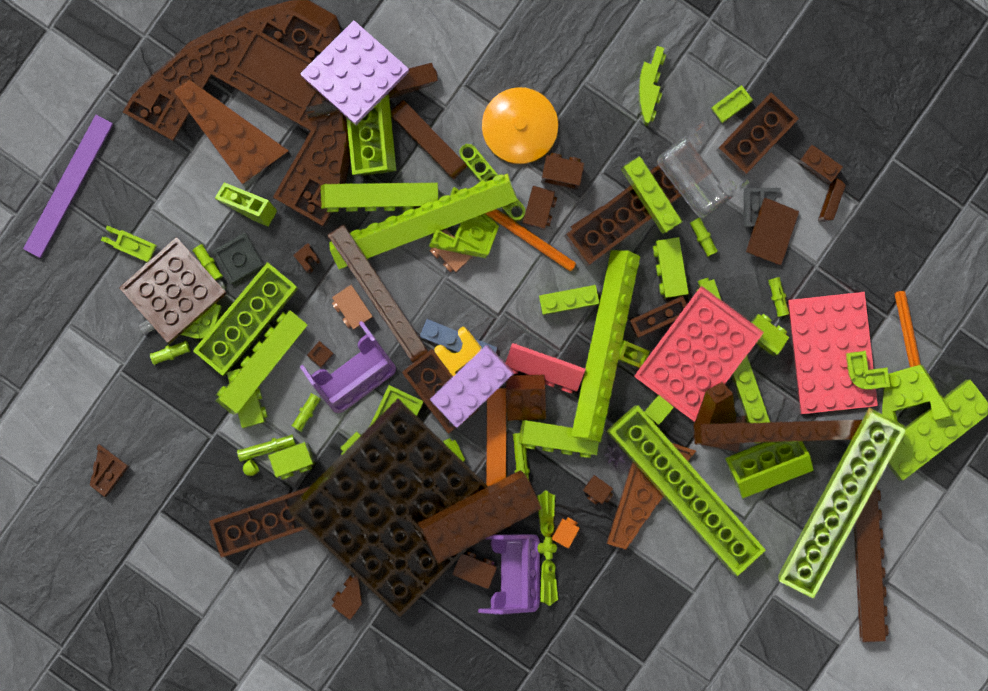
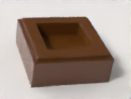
[307,341,334,368]

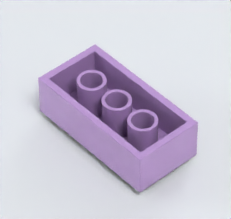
[430,345,514,427]

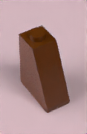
[387,63,438,100]
[694,382,737,425]

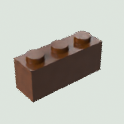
[629,296,687,338]

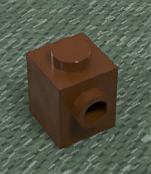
[583,475,613,504]

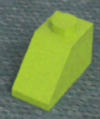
[618,340,650,368]

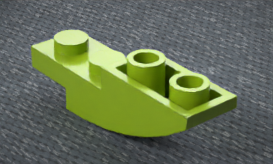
[639,46,666,126]

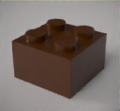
[541,153,584,190]
[506,374,546,421]

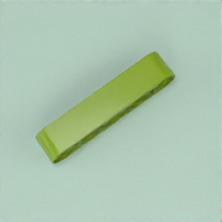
[459,144,525,222]

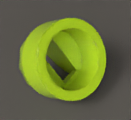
[243,459,259,476]

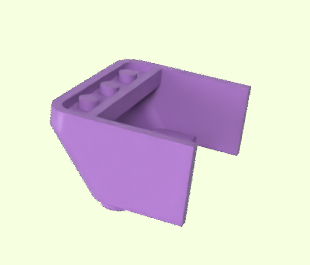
[300,321,396,413]
[479,534,540,614]

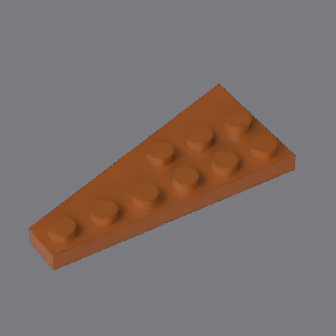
[174,79,289,184]
[607,443,696,550]

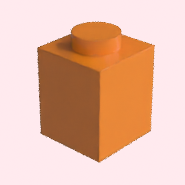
[552,517,579,548]

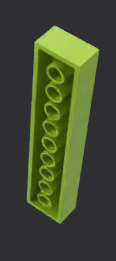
[606,406,766,576]
[778,408,906,599]

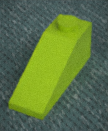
[215,182,278,226]

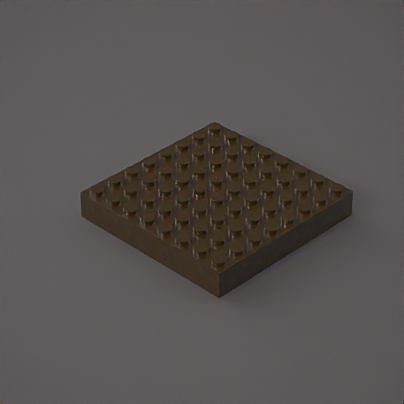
[288,398,489,617]

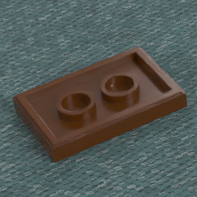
[746,198,799,265]

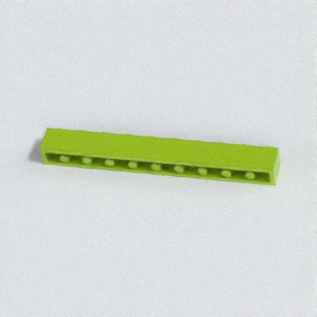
[329,174,518,269]
[571,250,640,442]

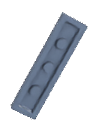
[419,319,497,353]

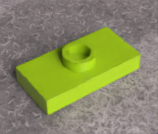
[711,85,753,123]

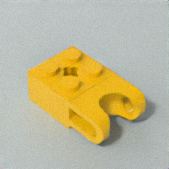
[434,326,483,377]

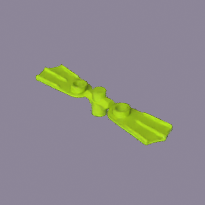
[537,491,558,606]

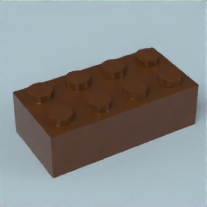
[716,92,799,176]
[402,349,479,434]

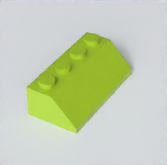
[725,441,813,499]

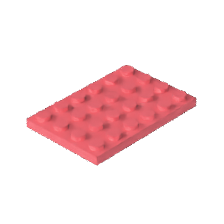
[634,286,764,422]
[788,292,878,414]

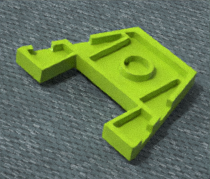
[429,187,499,258]
[882,365,953,422]

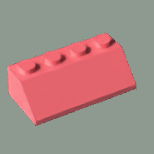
[506,343,585,394]

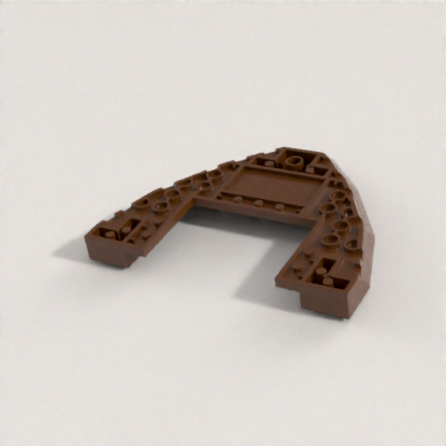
[123,0,351,228]

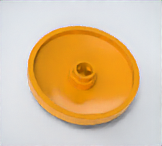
[482,88,558,164]

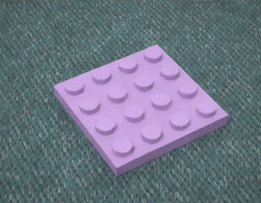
[300,21,410,125]

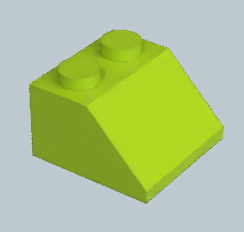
[751,314,789,356]

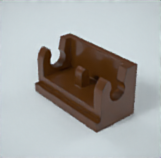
[293,243,320,274]

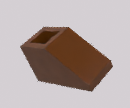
[332,576,363,620]

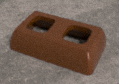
[818,178,846,222]

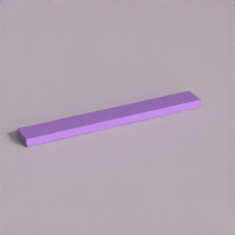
[23,115,114,258]

